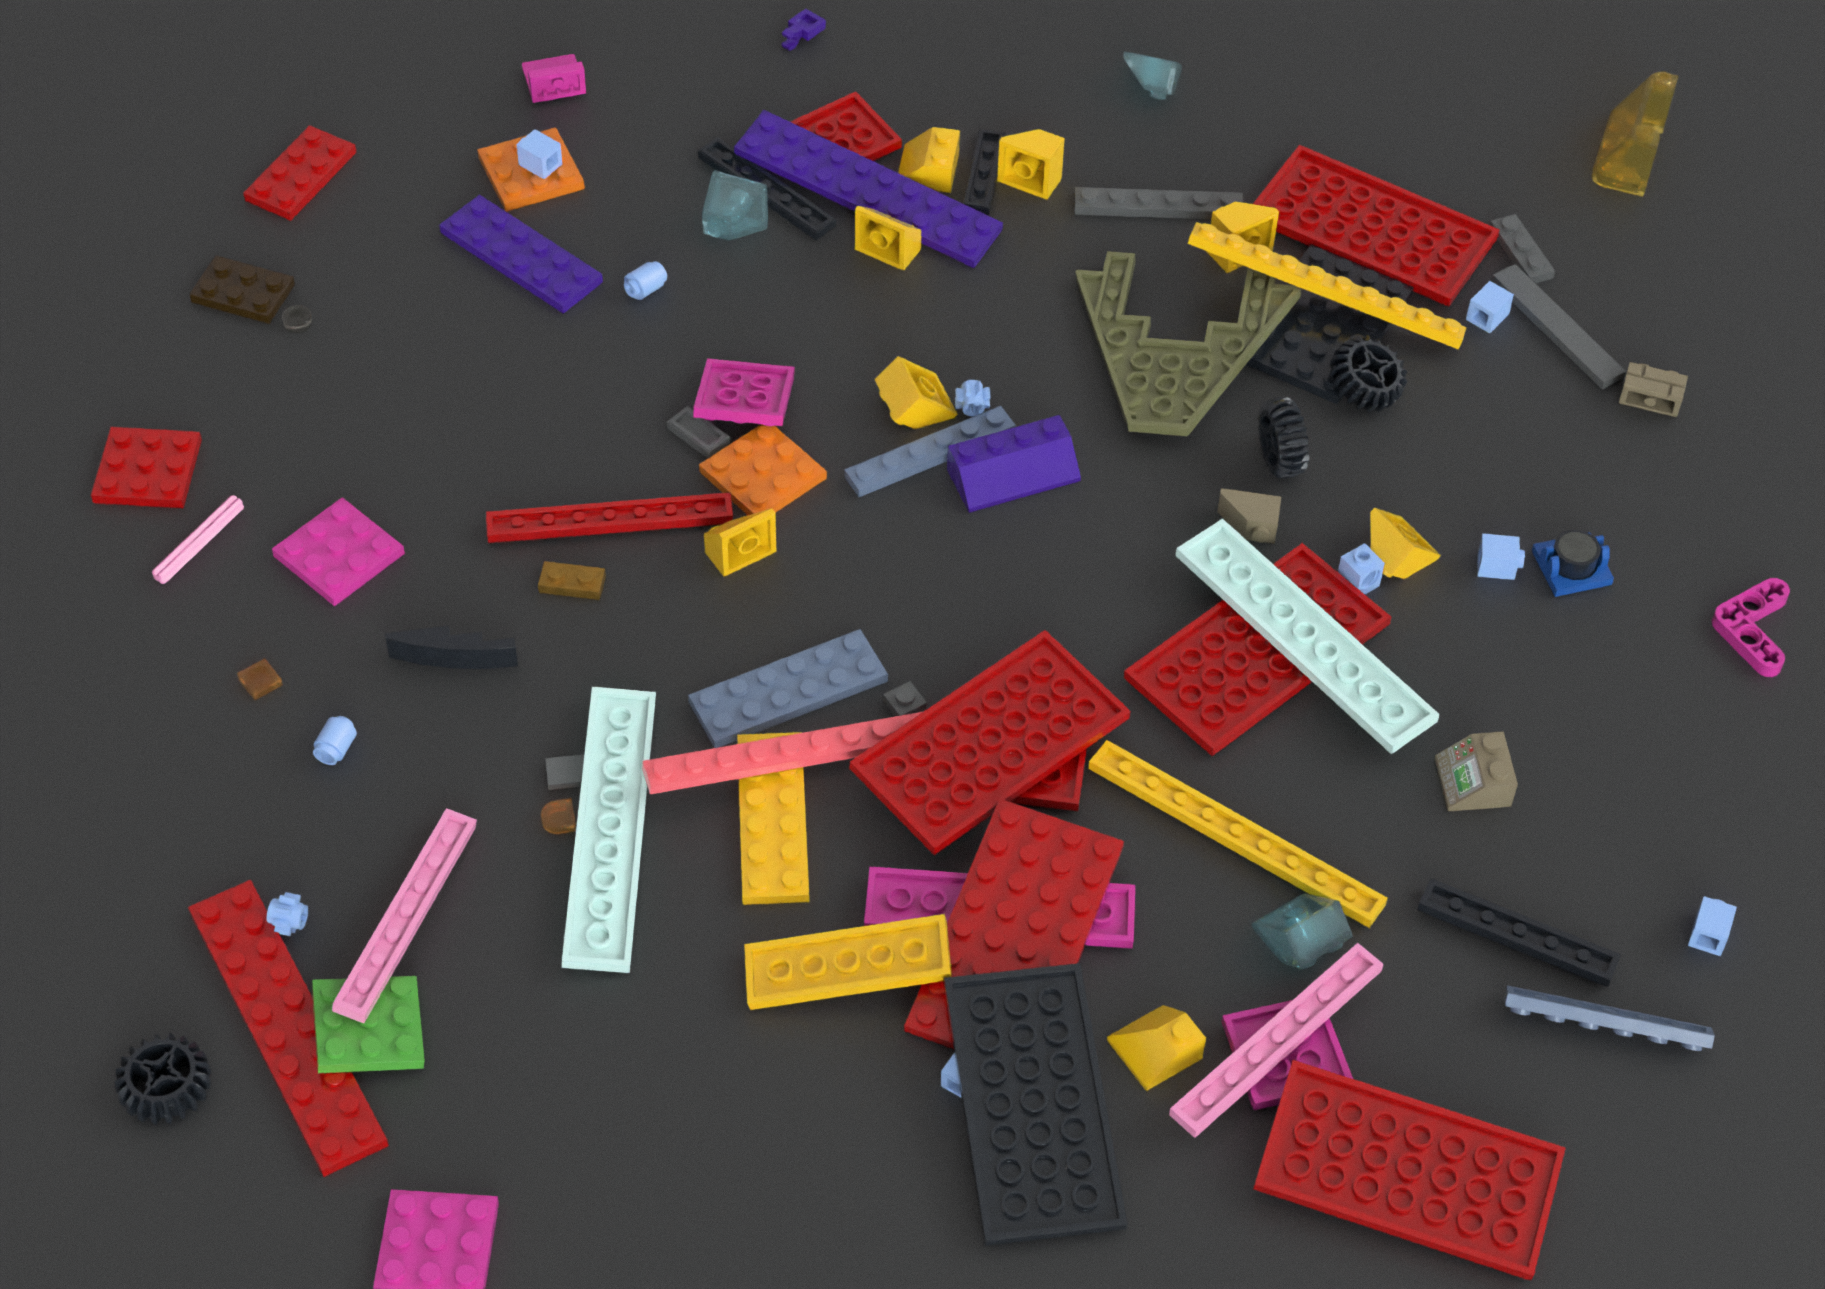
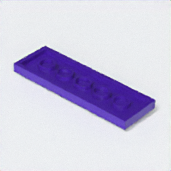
[439,195,603,314]

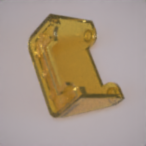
[1592,71,1679,197]

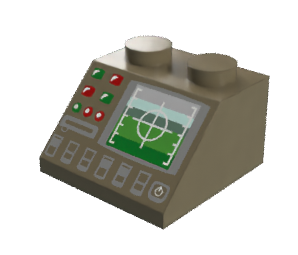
[1434,731,1518,812]

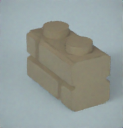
[1619,362,1688,417]

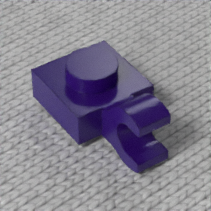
[781,8,826,51]

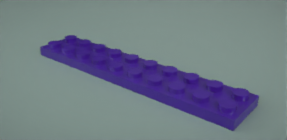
[734,110,1003,268]

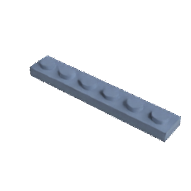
[844,406,1016,497]
[1504,985,1715,1051]

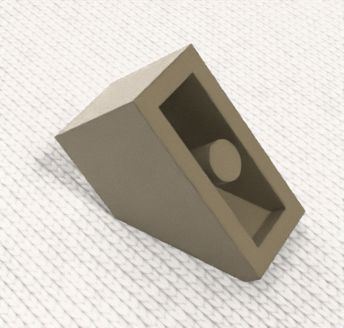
[1217,488,1281,544]

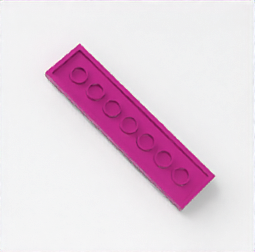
[864,867,1135,949]

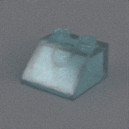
[1251,893,1353,969]

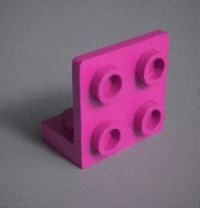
[522,54,586,103]

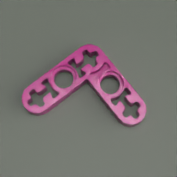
[1712,578,1790,677]

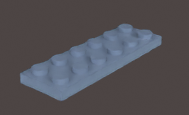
[688,629,888,748]

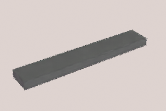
[1491,264,1626,390]

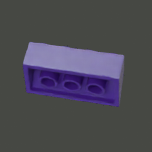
[947,415,1081,513]

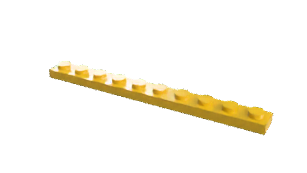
[1187,222,1466,350]
[1088,740,1388,928]

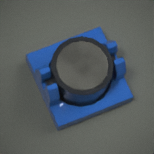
[1532,529,1614,597]

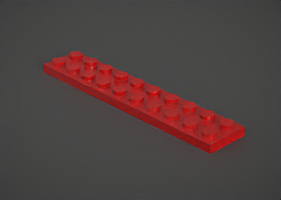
[188,880,389,1177]

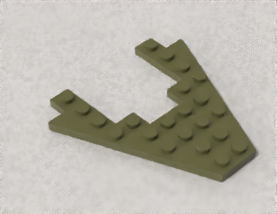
[1075,251,1301,436]

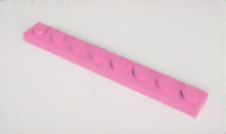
[332,808,477,1023]
[1169,943,1383,1138]

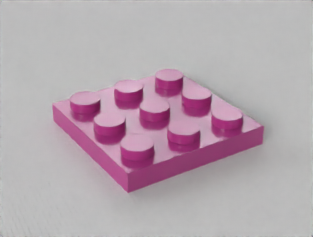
[693,358,795,426]
[272,497,405,606]
[1221,1000,1353,1110]
[373,1189,499,1289]

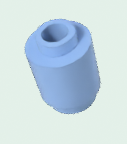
[624,261,667,300]
[313,716,357,765]

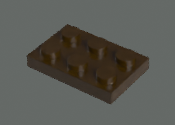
[189,255,295,324]

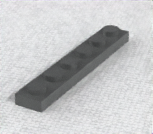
[1074,187,1243,219]

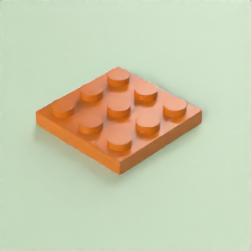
[477,127,585,212]
[699,424,827,515]

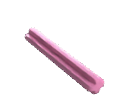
[152,495,244,584]

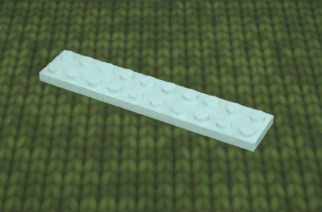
[1176,519,1439,754]
[562,687,656,973]

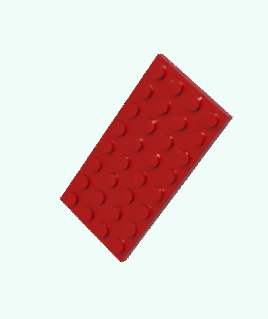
[1253,145,1500,307]
[1124,543,1391,756]
[849,630,1131,855]
[904,798,1124,1049]
[1253,1060,1566,1281]

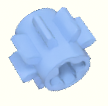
[955,380,991,417]
[267,892,308,936]

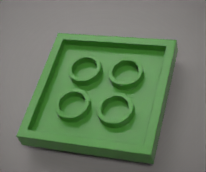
[312,976,425,1073]

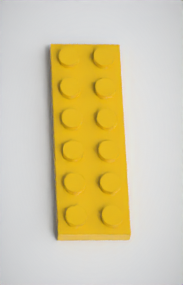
[737,732,809,905]
[744,914,952,1010]

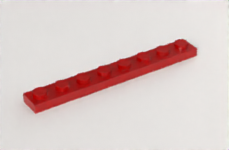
[486,492,733,543]

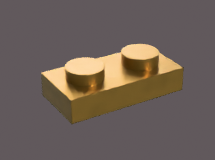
[538,561,606,600]

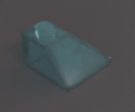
[1123,51,1183,100]
[702,170,768,241]

